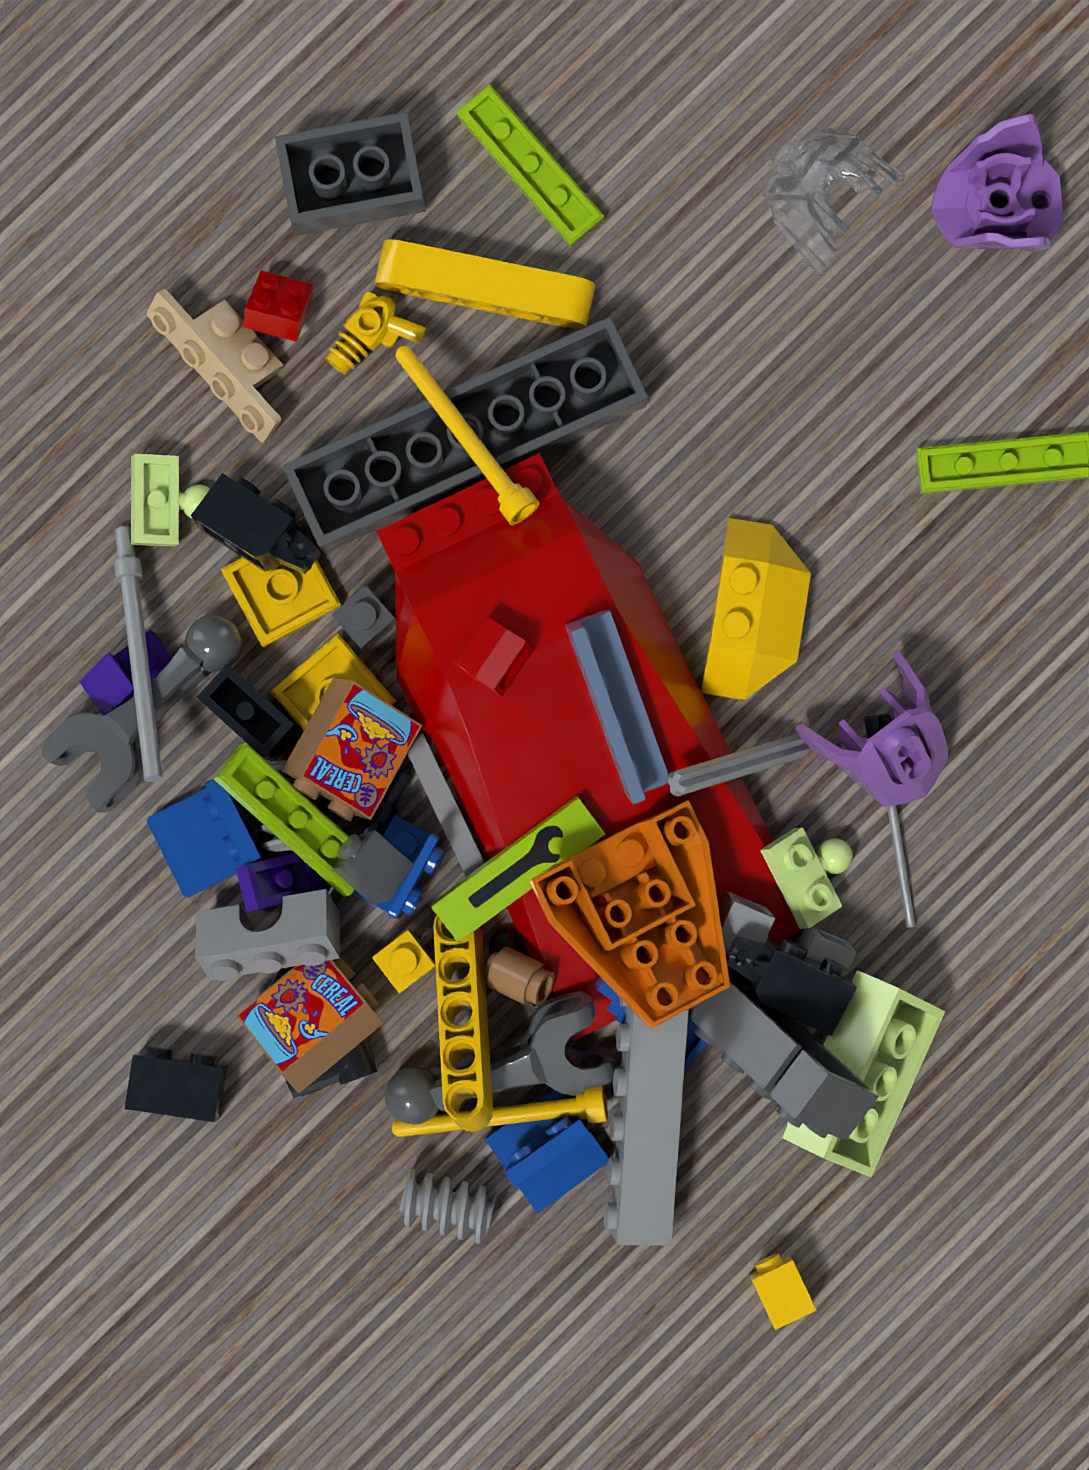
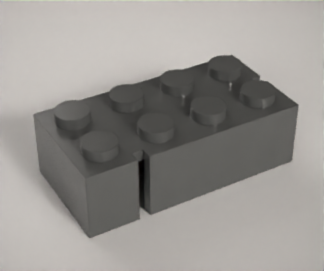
[688,975,879,1141]

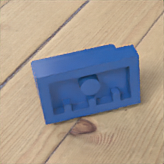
[147,780,266,898]
[352,815,445,919]

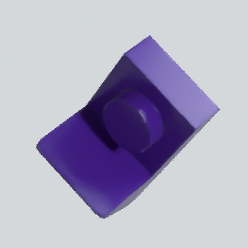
[79,629,172,716]
[235,853,324,912]

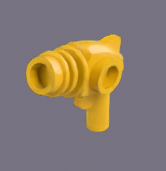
[325,291,427,375]

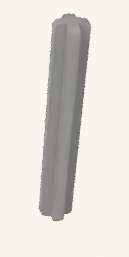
[667,734,809,796]

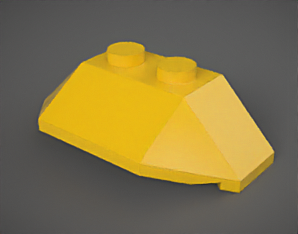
[701,518,811,700]

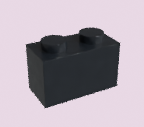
[197,664,298,761]
[124,1046,228,1122]

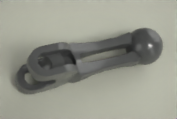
[42,615,242,813]
[385,991,618,1125]

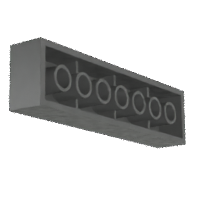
[282,317,648,554]

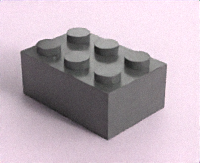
[275,112,426,236]

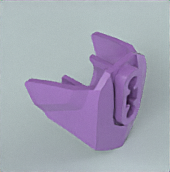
[931,114,1064,252]
[795,650,949,807]

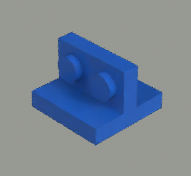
[485,1089,609,1213]

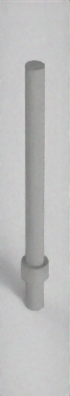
[114,526,163,782]

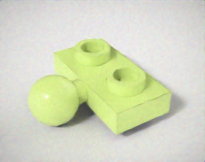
[131,454,210,547]
[760,827,853,929]

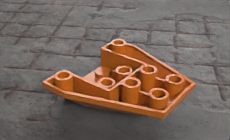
[529,800,730,1028]

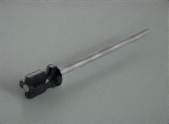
[864,713,915,928]

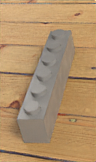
[604,997,688,1246]

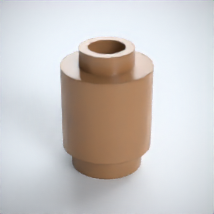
[484,947,555,1006]

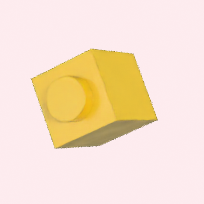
[372,930,435,994]
[749,1253,817,1330]

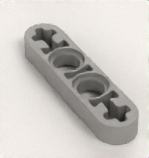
[407,733,485,877]

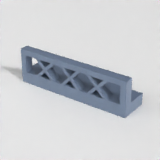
[565,609,668,804]

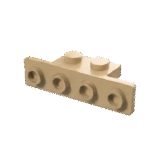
[147,289,283,443]

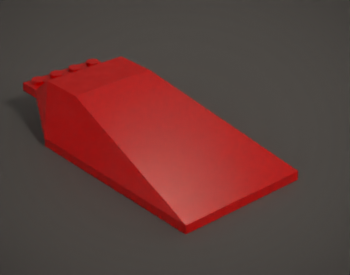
[376,453,804,1042]

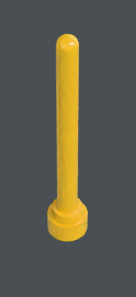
[395,346,540,525]
[391,1086,608,1137]

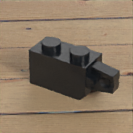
[190,473,321,574]
[726,936,857,1036]

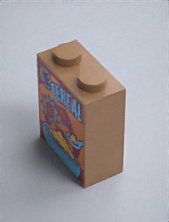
[281,677,422,821]
[235,956,383,1093]

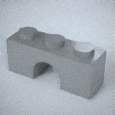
[195,889,340,981]
[718,891,857,970]

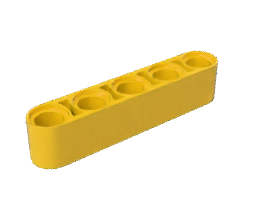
[374,239,596,330]
[433,916,493,1132]

